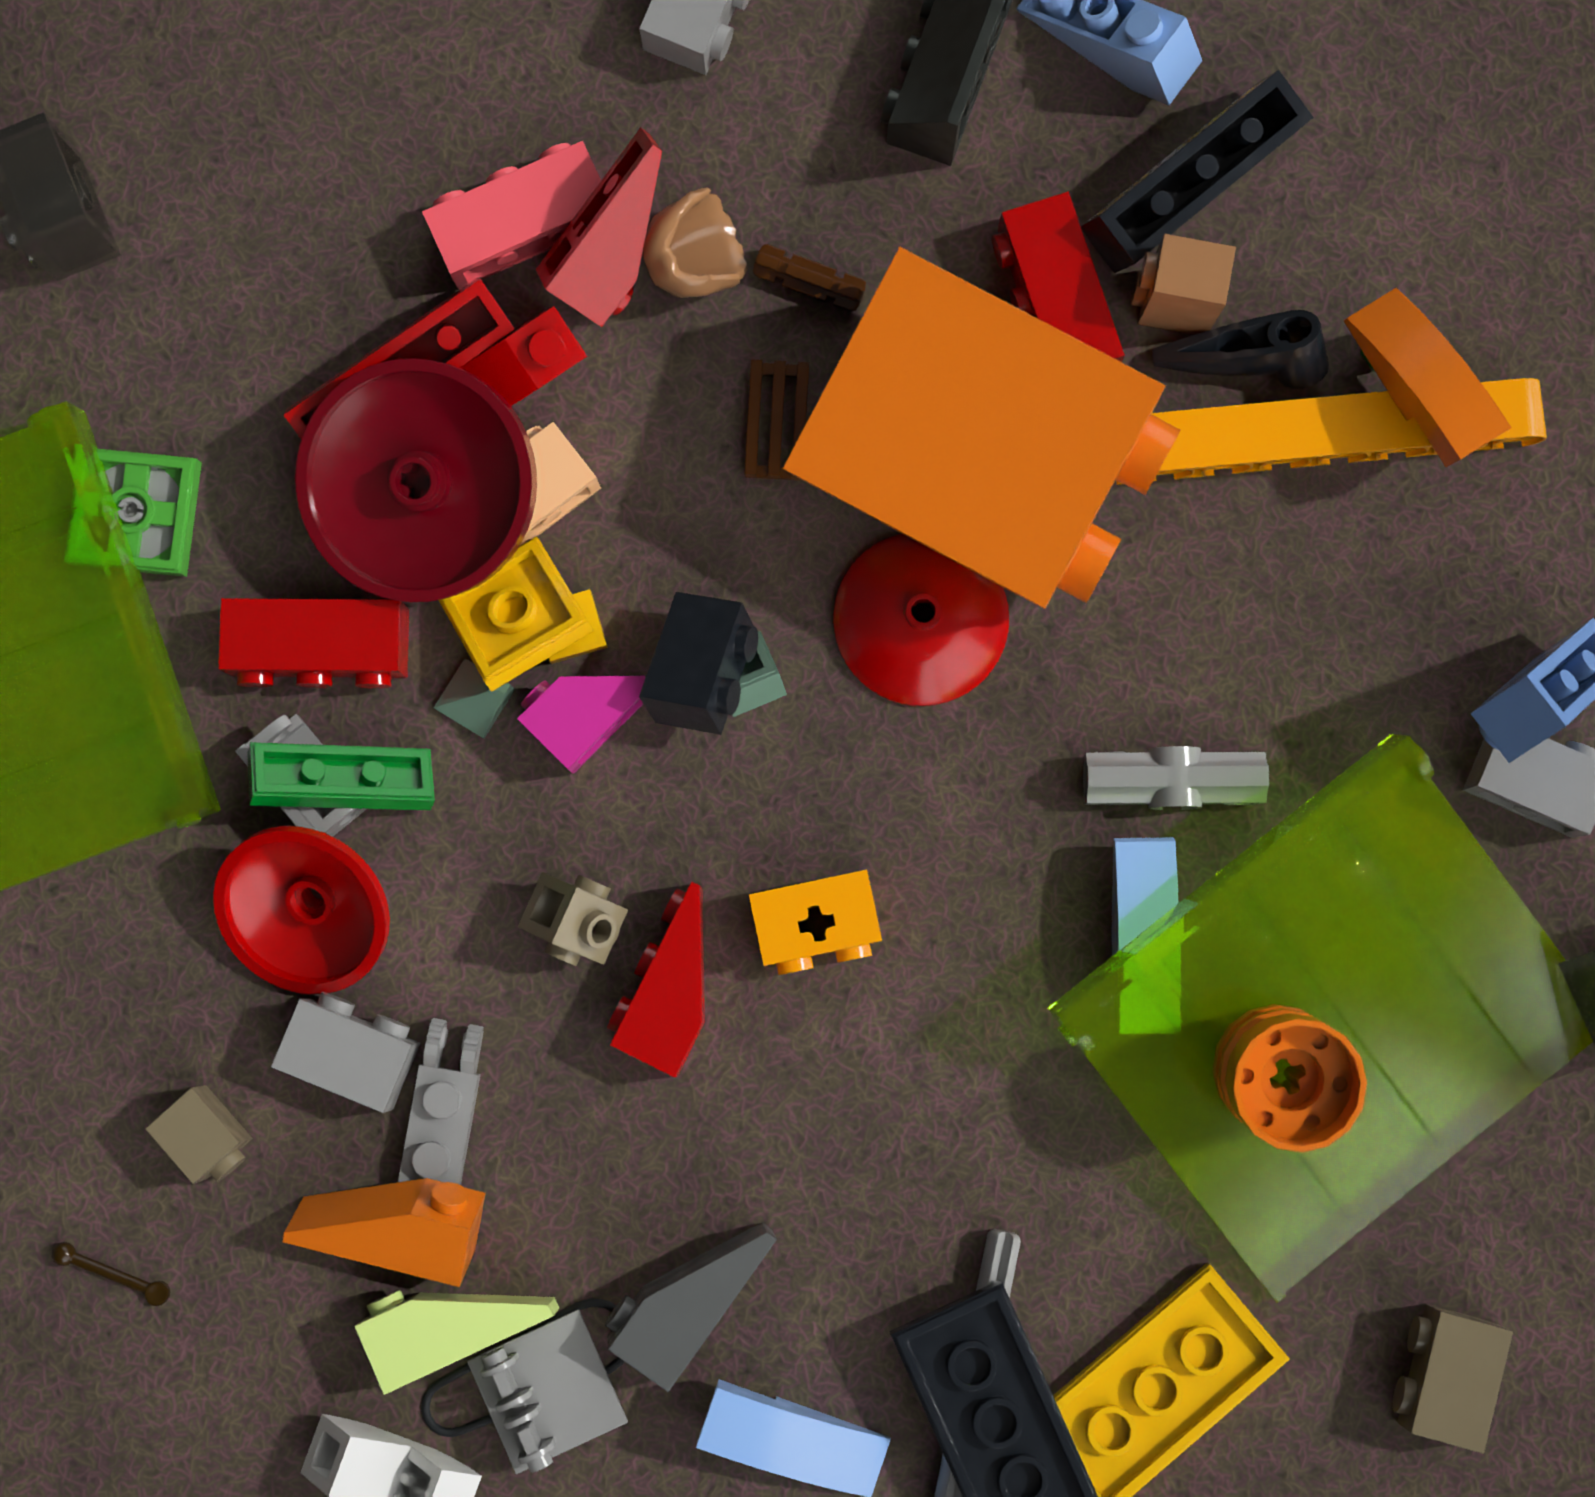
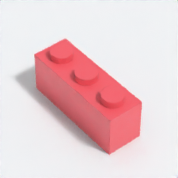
[422,140,601,290]

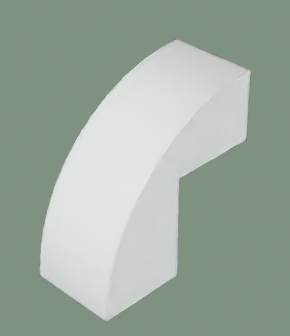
[300,1414,482,1497]

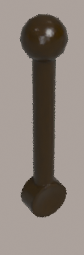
[51,1242,171,1306]

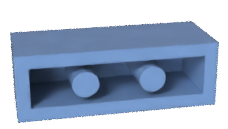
[1471,618,1595,763]

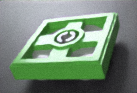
[66,447,202,577]

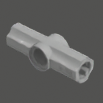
[1083,746,1269,810]

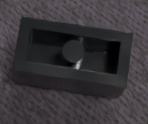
[639,592,758,735]

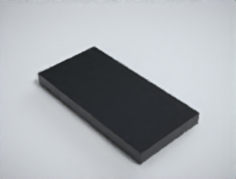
[889,1280,1098,1497]

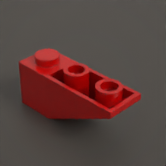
[607,881,705,1078]

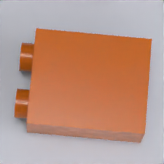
[783,247,1181,610]

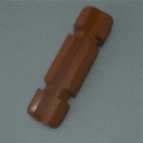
[753,244,866,312]

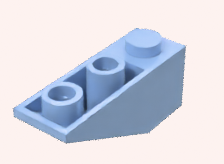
[1016,0,1203,105]

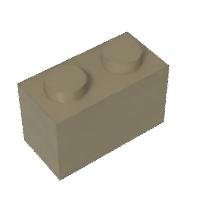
[1393,1304,1513,1454]

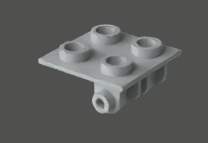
[467,1309,628,1474]

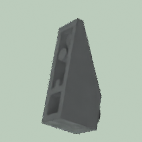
[605,1222,777,1392]

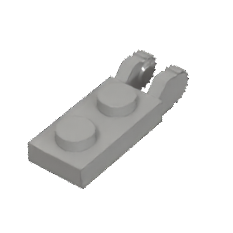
[398,1018,484,1185]

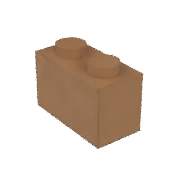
[1131,234,1236,335]

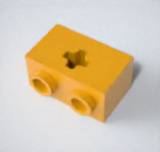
[749,870,882,975]

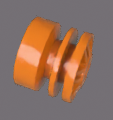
[1212,1004,1367,1153]

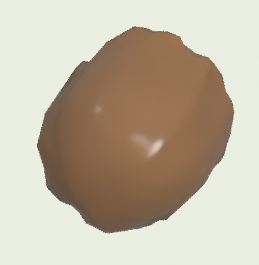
[642,187,748,298]

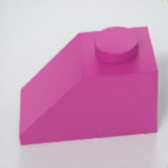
[517,676,646,774]

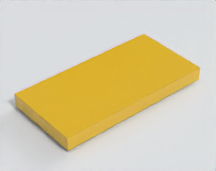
[1053,1262,1290,1497]

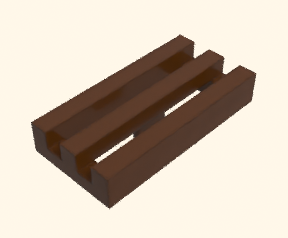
[745,359,809,481]

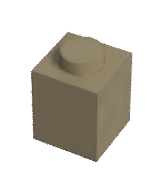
[146,1085,253,1184]

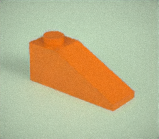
[283,1178,486,1287]

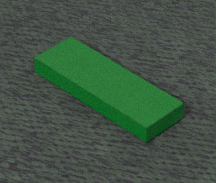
[247,742,435,810]

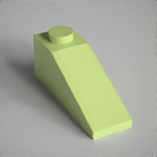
[355,1290,559,1395]

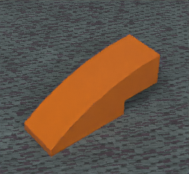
[1344,288,1512,467]

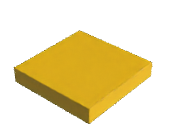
[439,536,594,692]

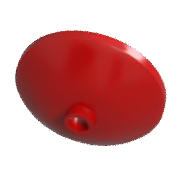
[833,534,1009,706]
[213,826,390,994]

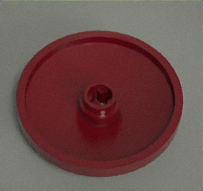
[295,358,537,602]

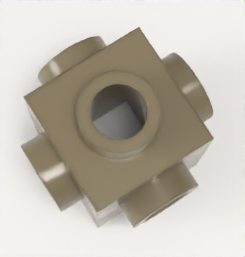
[518,872,628,966]

